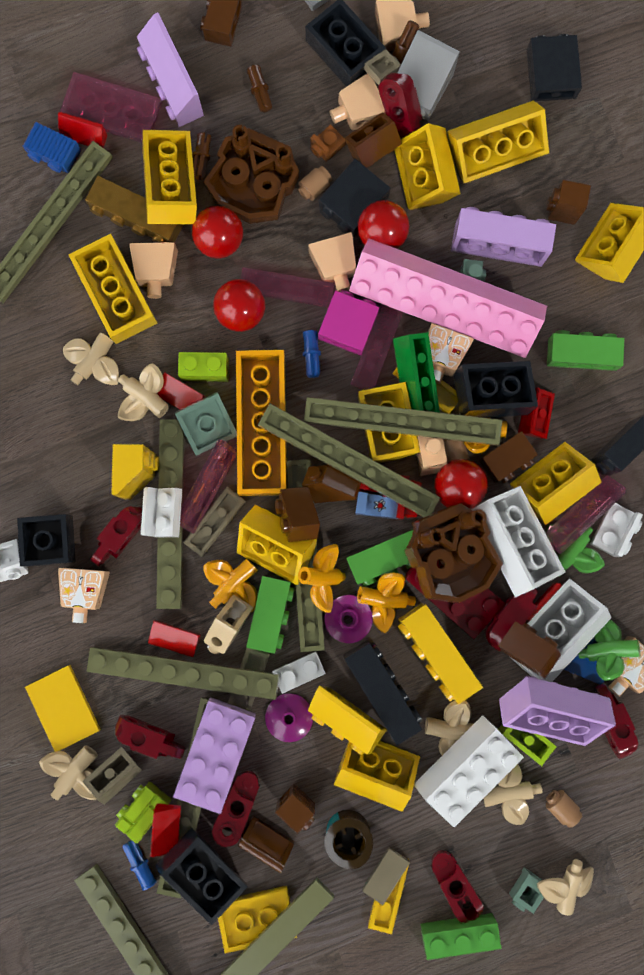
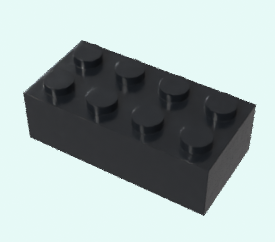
[343,640,423,746]

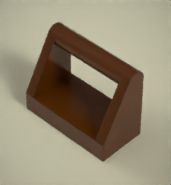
[238,816,294,873]

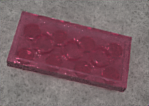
[60,72,162,143]

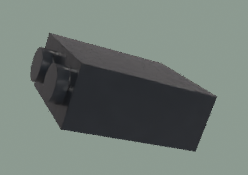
[526,34,582,102]
[319,159,391,237]
[591,415,644,476]

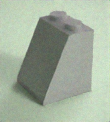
[398,30,460,121]

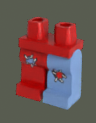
[355,475,422,520]

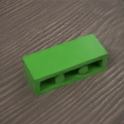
[547,330,624,371]
[346,530,413,587]
[246,576,295,654]
[420,913,501,960]

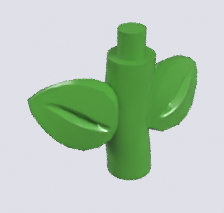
[545,524,605,577]
[578,620,641,681]

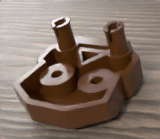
[204,125,299,224]
[404,503,503,603]

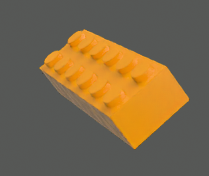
[236,350,287,496]

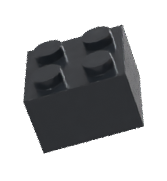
[17,514,76,567]

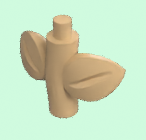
[63,332,119,385]
[118,363,169,421]
[425,701,473,755]
[39,745,98,800]
[483,764,543,825]
[537,859,594,915]

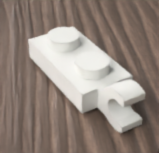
[272,651,326,694]

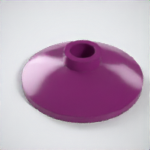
[325,595,373,643]
[265,693,313,742]

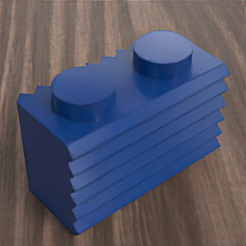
[23,122,81,173]

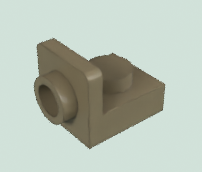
[364,49,401,85]

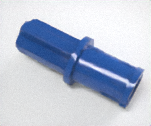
[303,330,321,378]
[123,840,157,891]

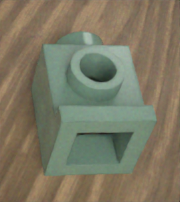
[460,259,486,282]
[509,867,544,914]

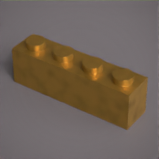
[85,176,184,243]

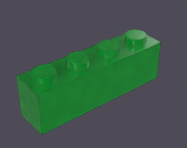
[393,332,440,413]

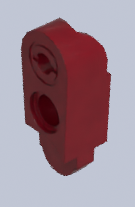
[379,73,422,139]
[91,506,143,567]
[485,588,538,651]
[594,683,638,759]
[115,715,186,759]
[212,771,260,847]
[430,850,483,923]

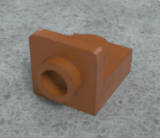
[310,124,346,162]

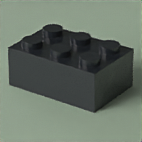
[305,0,386,87]
[454,361,538,418]
[156,828,248,926]

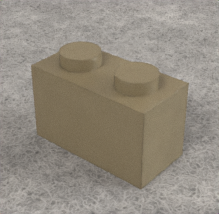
[82,747,142,805]

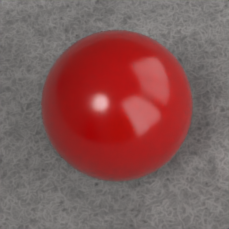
[358,200,409,249]
[192,206,243,259]
[213,279,265,332]
[434,459,488,509]

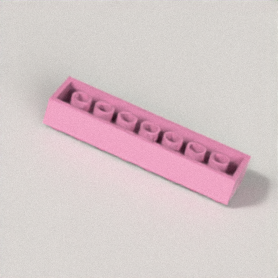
[349,238,547,358]

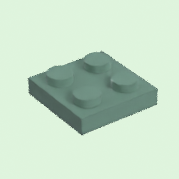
[175,392,237,456]

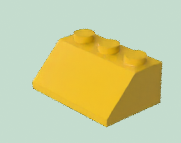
[395,123,461,210]
[575,203,644,283]
[358,382,420,463]
[510,442,602,525]
[112,444,159,500]
[237,504,317,585]
[308,686,387,755]
[334,741,420,812]

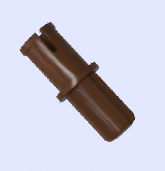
[392,20,419,64]
[247,65,272,113]
[192,132,212,180]

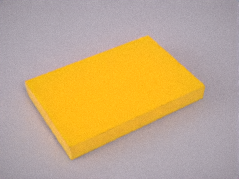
[25,665,101,751]
[218,886,297,953]

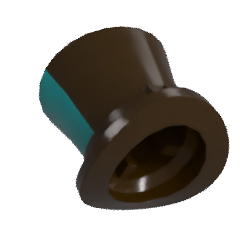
[325,810,373,869]

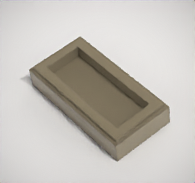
[362,847,410,905]

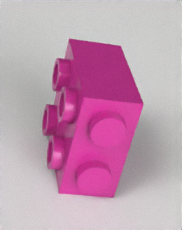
[318,290,380,356]

